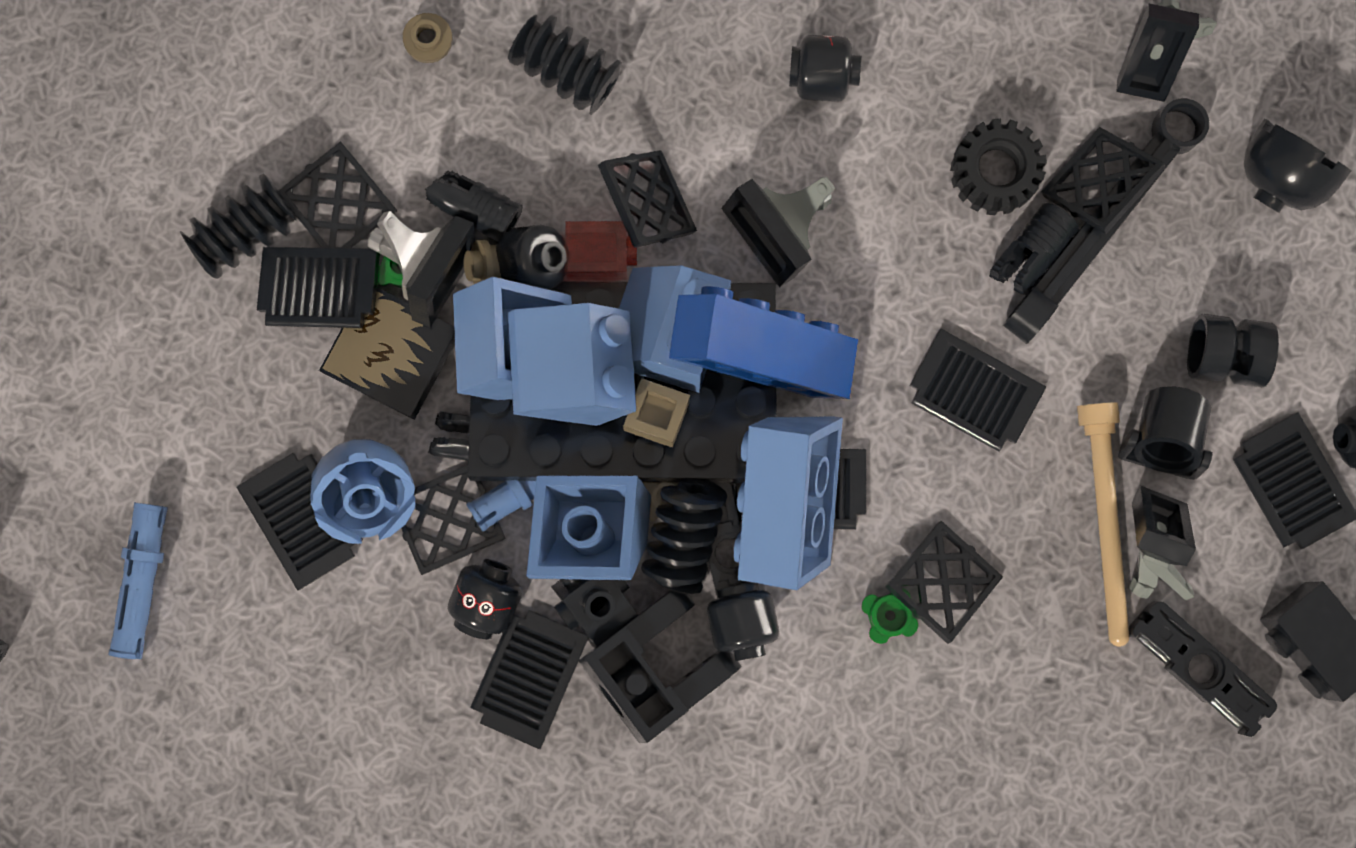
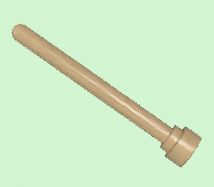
[1077,402,1129,647]

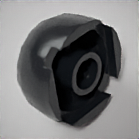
[1244,118,1352,213]

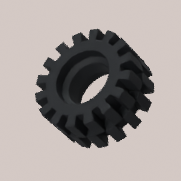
[950,118,1047,215]

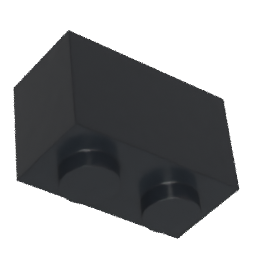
[1259,581,1356,702]

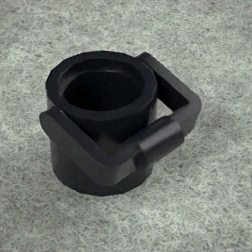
[1118,386,1213,480]

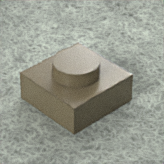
[623,378,690,448]

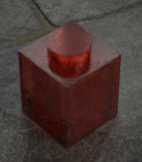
[565,221,637,280]

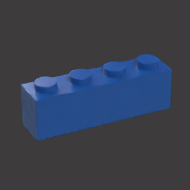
[669,286,858,399]

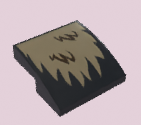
[319,288,455,420]

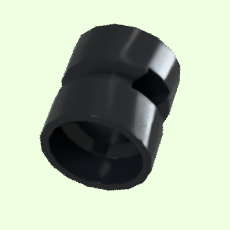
[1187,314,1279,388]

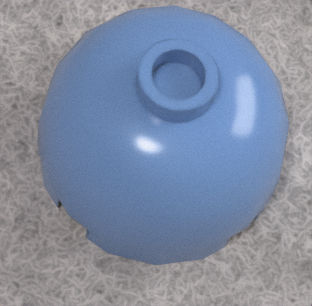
[310,439,416,544]

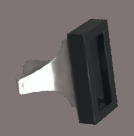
[368,211,476,328]

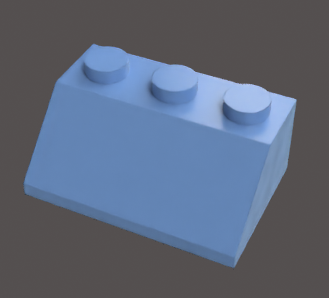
[734,416,843,590]

